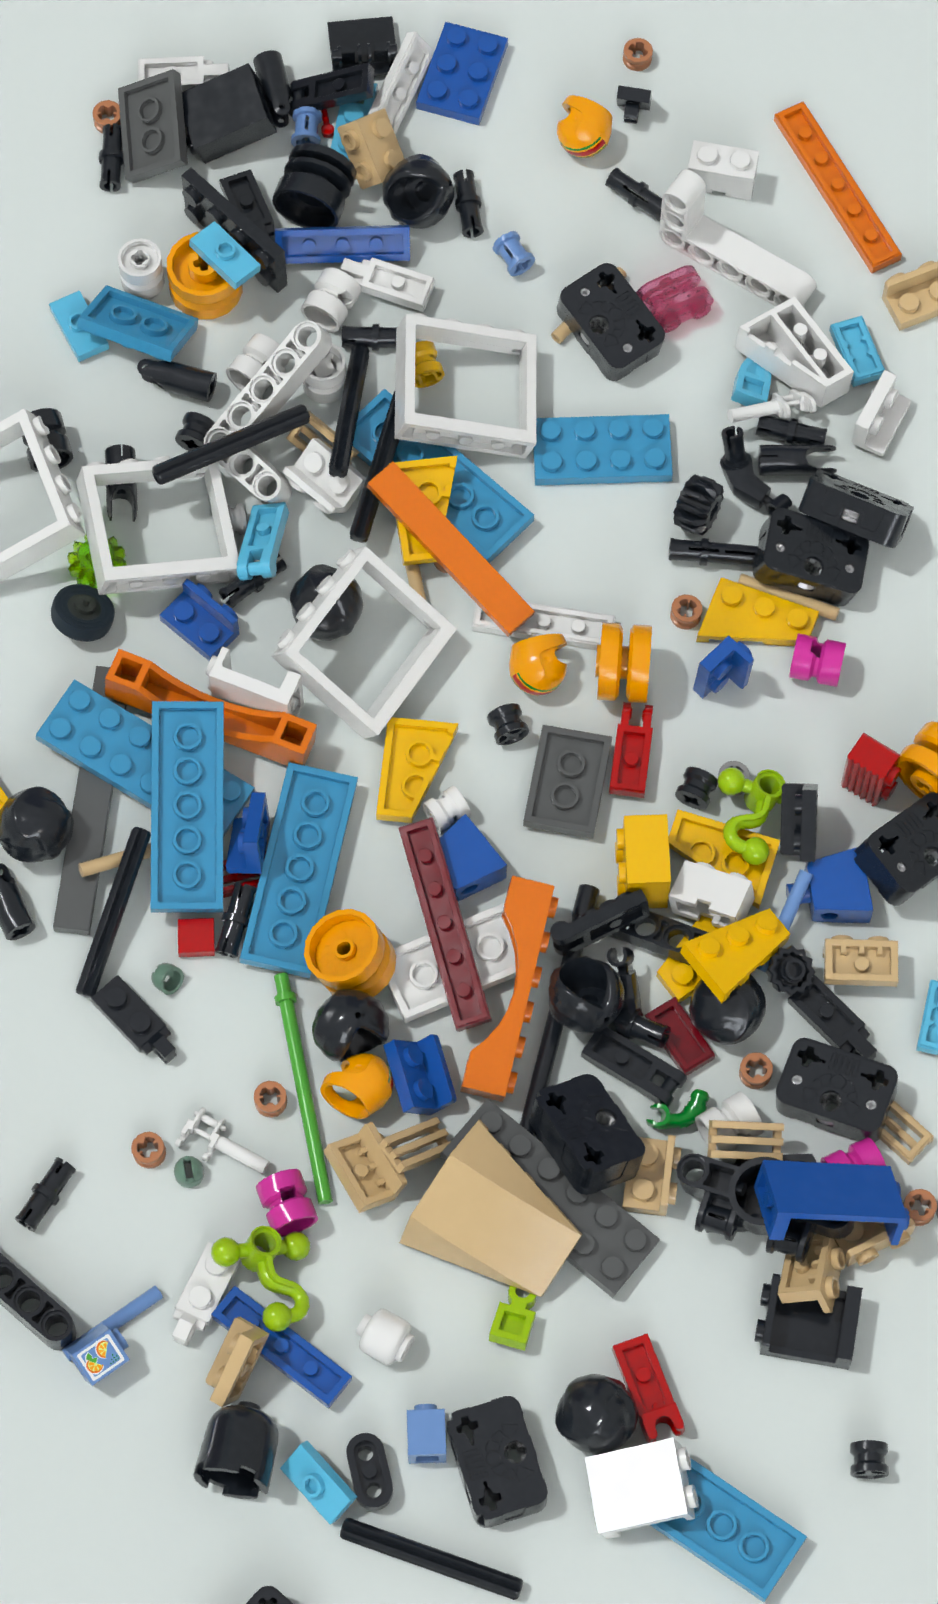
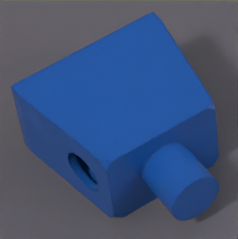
[440,814,507,902]
[786,847,873,924]

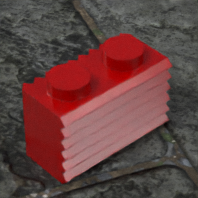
[841,733,902,806]

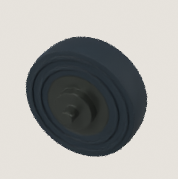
[51,584,115,642]

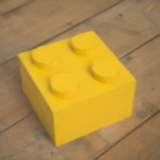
[615,814,671,908]

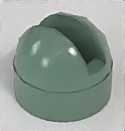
[151,963,184,994]
[174,1156,204,1188]

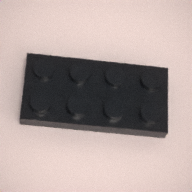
[181,168,287,293]

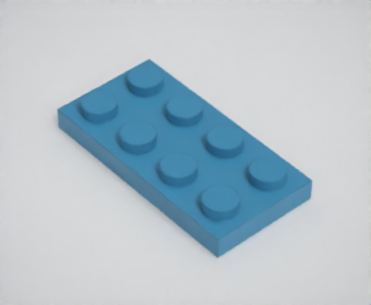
[533,414,673,486]
[650,1458,807,1602]

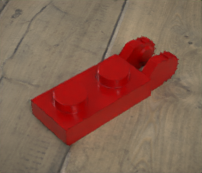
[609,702,653,798]

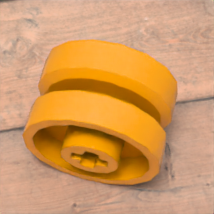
[167,232,243,319]
[595,622,652,703]
[897,721,938,799]
[304,909,396,997]

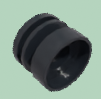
[272,143,357,228]

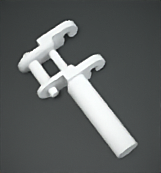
[727,389,816,423]
[175,1107,270,1174]

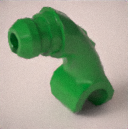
[646,1089,709,1130]

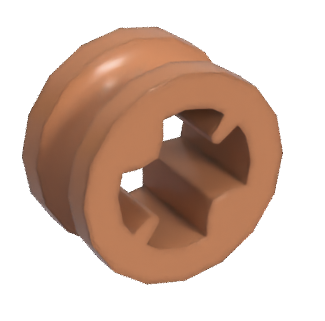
[623,38,653,71]
[92,100,121,133]
[670,594,702,630]
[739,1052,773,1089]
[254,1081,287,1118]
[131,1132,166,1169]
[903,1189,937,1226]

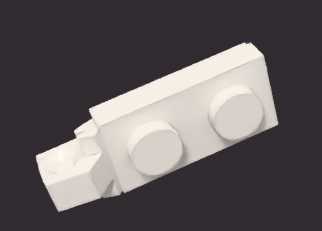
[138,56,230,92]
[340,257,435,312]
[172,1242,241,1346]

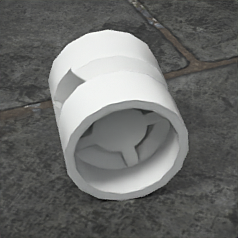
[118,238,165,300]
[301,267,361,332]
[226,333,289,394]
[303,343,346,404]
[695,1091,764,1151]

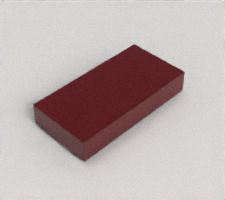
[644,997,715,1076]

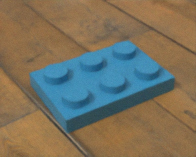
[77,285,199,362]

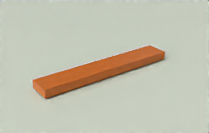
[774,101,902,273]
[367,462,535,637]

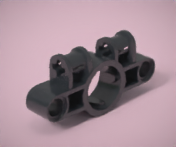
[676,1153,855,1263]

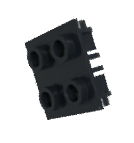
[327,16,398,76]

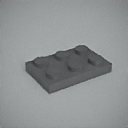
[118,69,188,184]
[523,725,612,839]

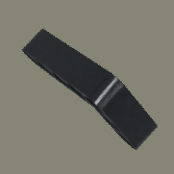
[0,1253,77,1351]

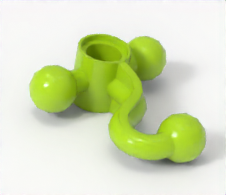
[717,767,786,865]
[211,1226,310,1332]

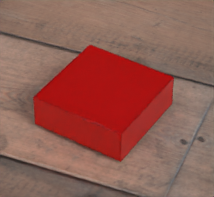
[178,918,215,957]

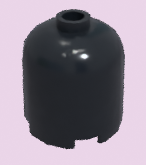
[193,1401,279,1499]

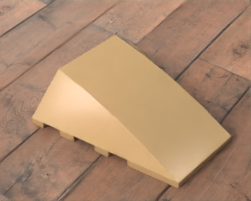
[399,1120,583,1297]

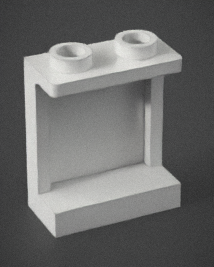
[206,647,304,717]
[585,1438,699,1539]

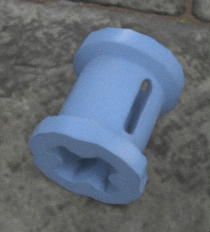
[291,106,322,147]
[492,231,535,276]

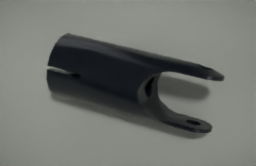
[253,50,291,128]
[137,359,217,402]
[105,444,138,522]
[758,445,837,476]
[0,863,36,940]

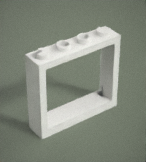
[394,313,536,459]
[0,408,85,582]
[76,456,238,595]
[271,546,457,739]

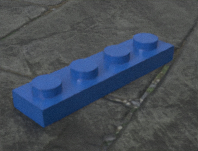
[275,225,410,264]
[211,1286,352,1409]

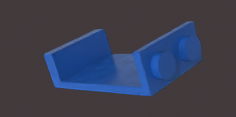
[754,1160,910,1245]

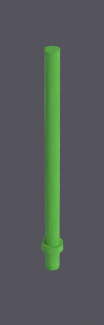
[274,973,333,1205]

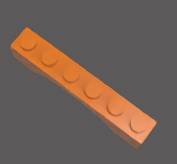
[105,649,317,766]
[460,876,559,1102]

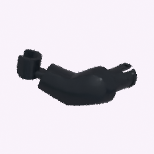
[720,426,792,516]
[607,947,671,1048]

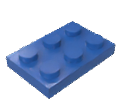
[416,22,508,125]

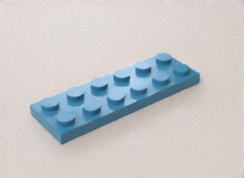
[353,389,534,563]
[36,679,255,838]
[150,701,224,913]
[240,762,358,979]

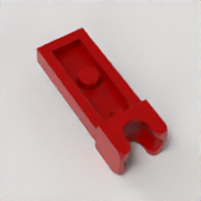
[612,1333,685,1444]

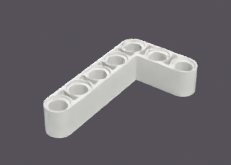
[659,169,817,306]
[204,320,332,504]

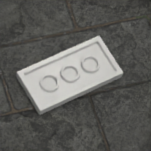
[387,903,538,1023]

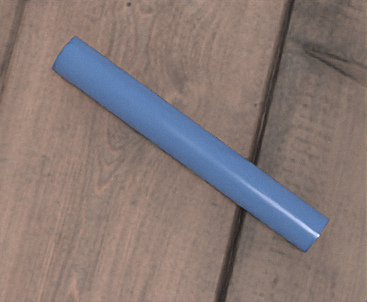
[757,869,813,973]
[61,1286,163,1362]

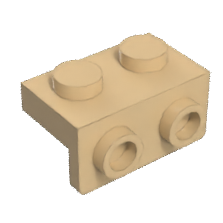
[337,108,405,189]
[323,1122,407,1213]

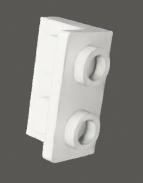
[852,370,911,456]
[282,438,367,514]

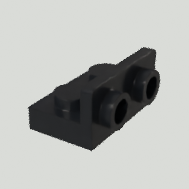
[780,783,818,862]

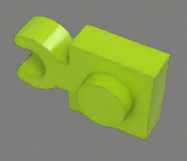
[489,1286,536,1351]

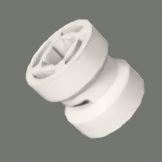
[422,786,471,834]

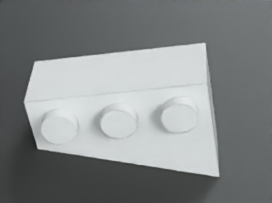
[734,296,854,408]

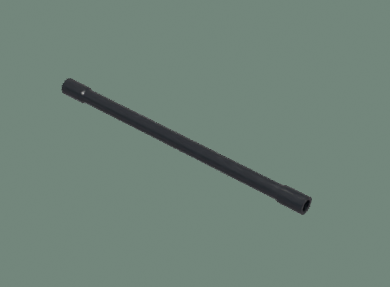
[520,884,600,1136]

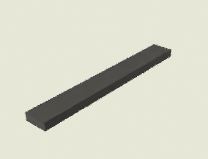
[53,666,127,935]

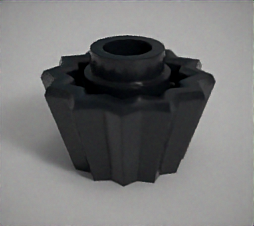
[766,945,815,996]

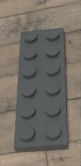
[440,1099,660,1298]

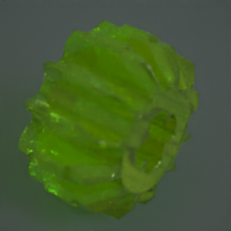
[67,534,127,588]

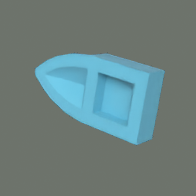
[731,358,771,406]

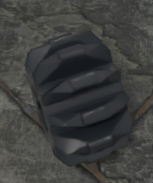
[673,474,724,535]

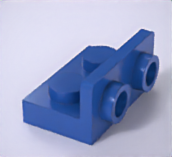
[159,578,240,661]
[693,636,754,699]
[226,792,270,874]
[383,1034,457,1115]

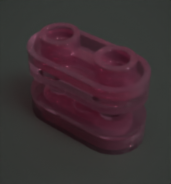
[636,265,714,333]

